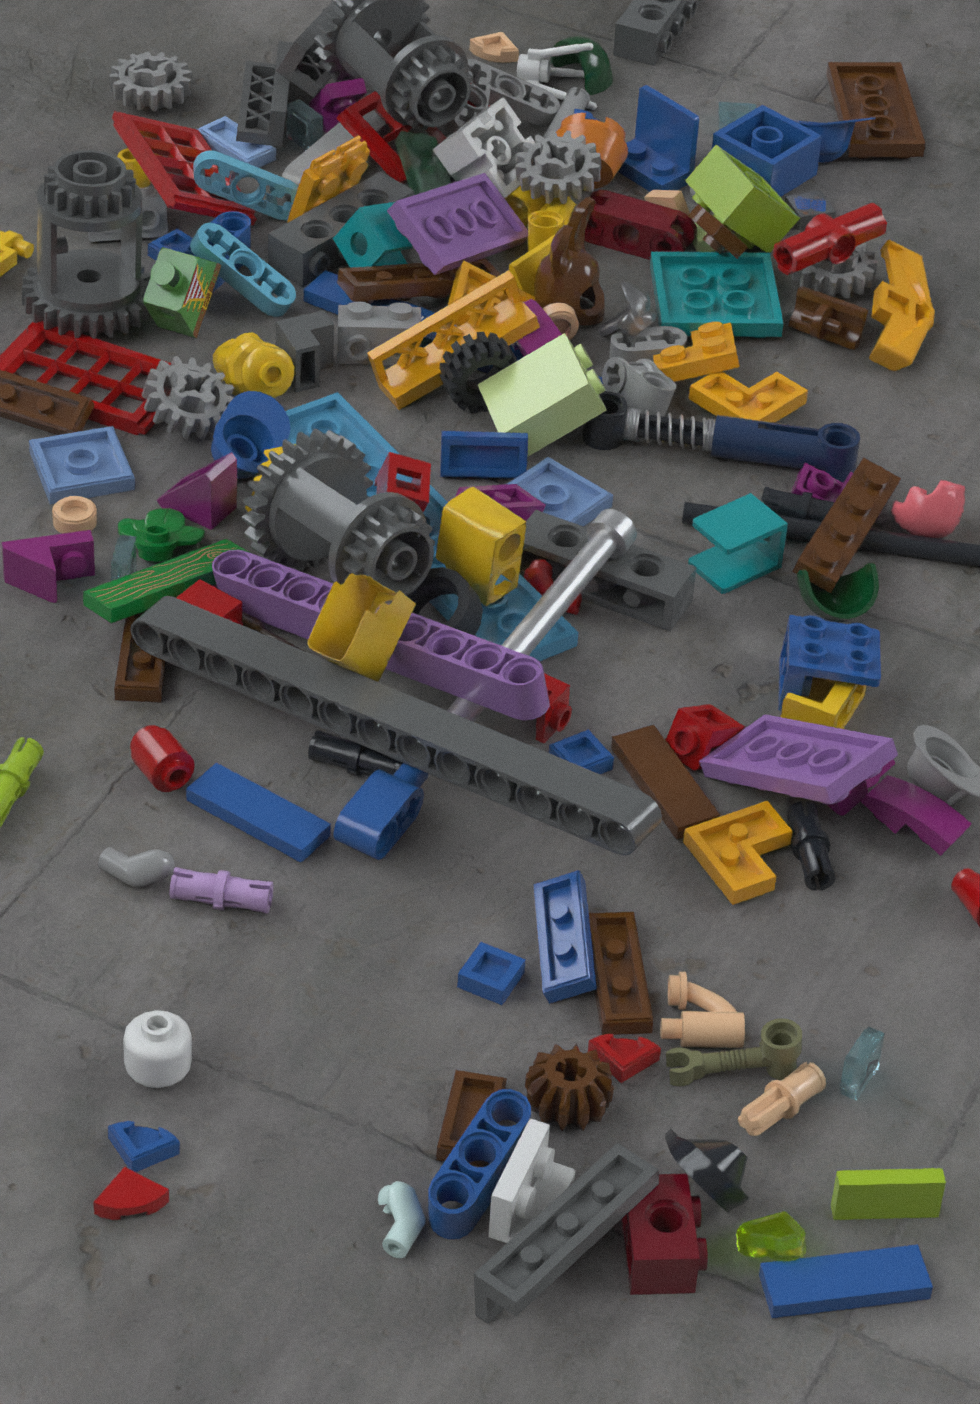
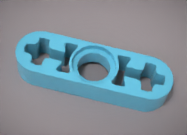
[193,150,298,220]
[190,223,296,317]

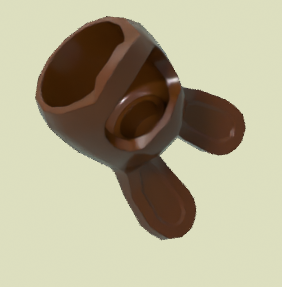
[534,197,605,326]

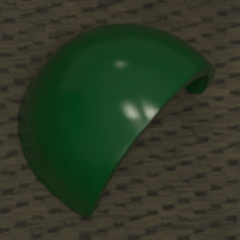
[550,36,613,95]
[797,563,879,621]

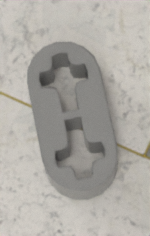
[609,326,687,362]

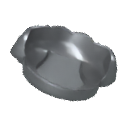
[598,281,657,337]

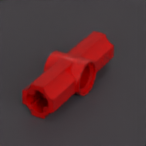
[773,202,887,276]

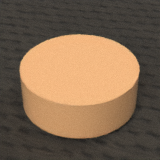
[543,303,579,340]
[52,496,97,534]

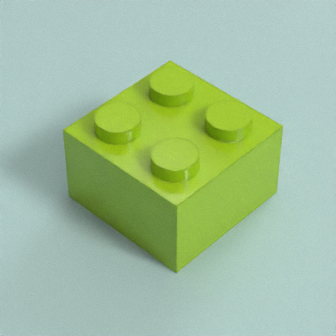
[685,145,800,253]

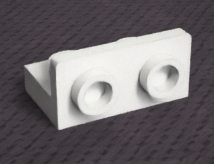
[488,1119,575,1243]

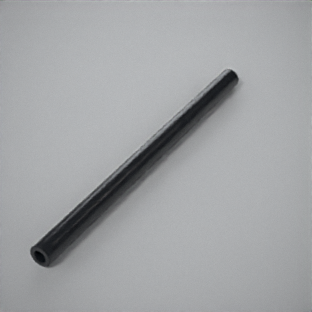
[682,502,980,567]

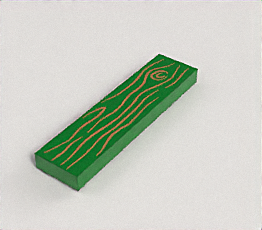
[83,539,250,624]

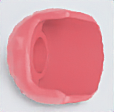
[891,480,965,539]

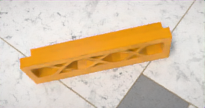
[367,270,540,410]

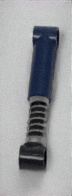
[582,391,860,482]

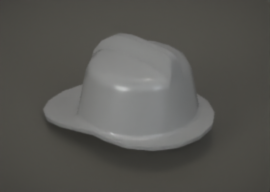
[907,725,980,805]

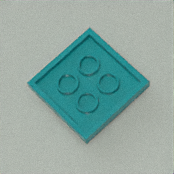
[650,252,784,338]

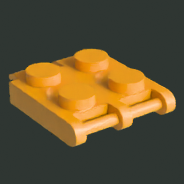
[287,136,370,223]

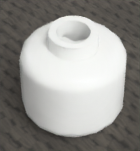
[123,1010,192,1088]

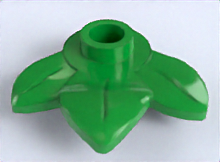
[118,508,205,561]

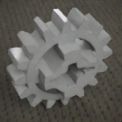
[109,51,192,111]
[515,131,601,204]
[791,243,877,299]
[142,356,234,440]

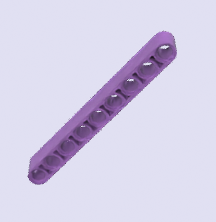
[212,549,550,720]

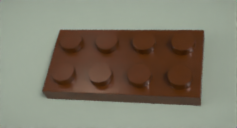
[826,62,925,159]

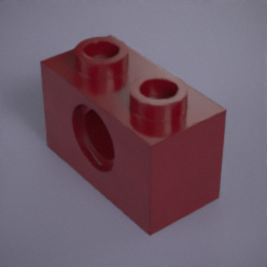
[621,1173,708,1295]

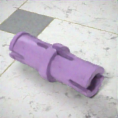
[170,867,274,914]

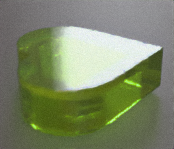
[736,1211,807,1261]

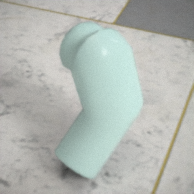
[378,1181,426,1258]

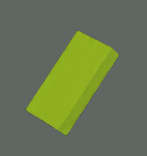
[831,1168,946,1220]

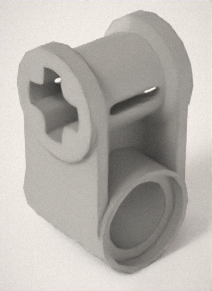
[602,357,676,417]

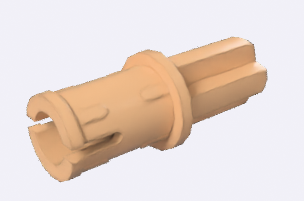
[738,1062,826,1136]

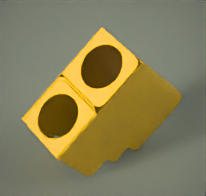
[436,487,526,606]
[307,573,416,682]

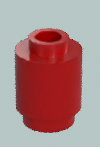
[130,725,195,792]

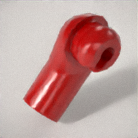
[524,559,582,615]

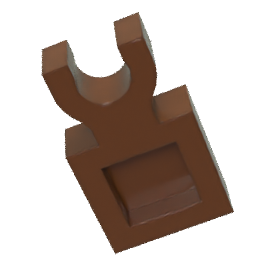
[688,204,748,259]

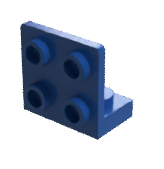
[618,85,699,192]
[778,615,881,711]

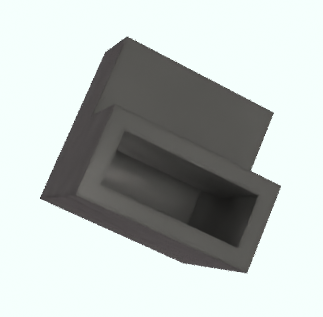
[275,310,334,393]

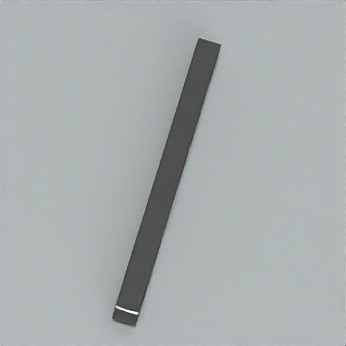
[131,596,662,856]

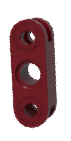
[584,190,697,260]

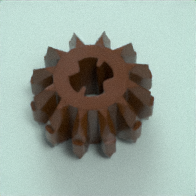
[525,1043,614,1131]

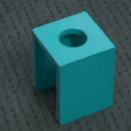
[333,202,414,268]
[688,493,788,594]

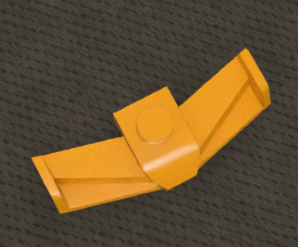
[869,239,935,371]

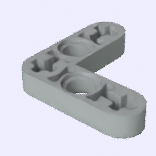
[446,59,560,136]

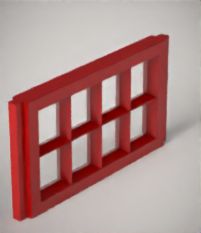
[336,83,490,184]
[112,111,257,226]
[0,321,171,436]

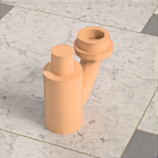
[660,972,745,1048]

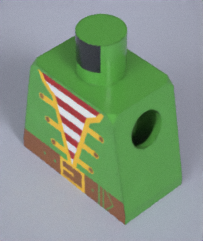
[143,247,222,339]

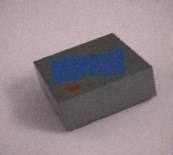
[785,190,836,229]

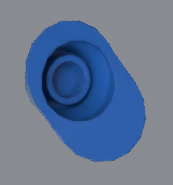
[793,117,876,163]
[211,391,291,479]

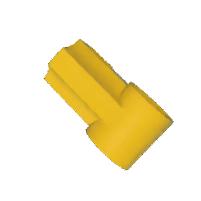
[528,196,577,252]

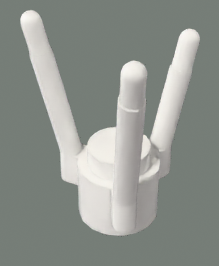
[517,43,597,110]

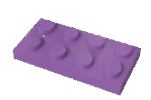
[387,173,528,275]
[699,714,898,804]

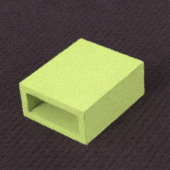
[478,333,607,457]

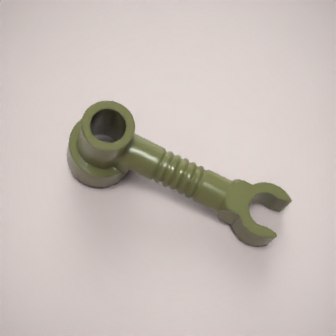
[666,1018,802,1086]

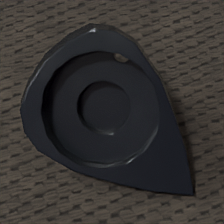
[665,1129,749,1213]

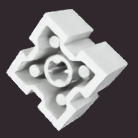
[432,97,536,198]

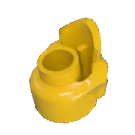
[213,332,294,398]

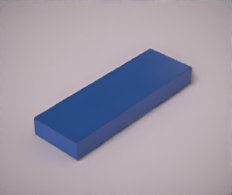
[186,763,331,863]
[533,870,596,1004]
[759,1244,933,1318]

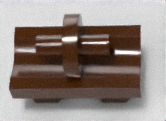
[788,286,869,350]

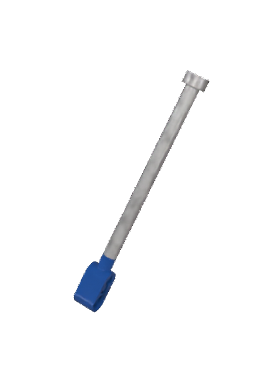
[334,509,637,860]

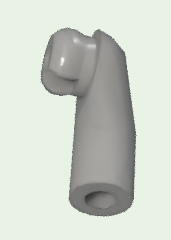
[98,847,175,888]

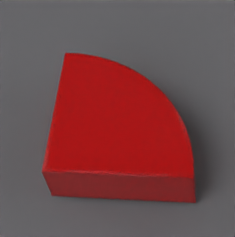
[588,1034,661,1083]
[93,1167,169,1220]

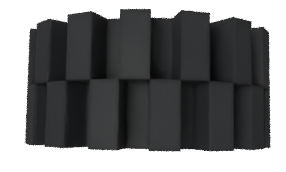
[439,332,517,413]

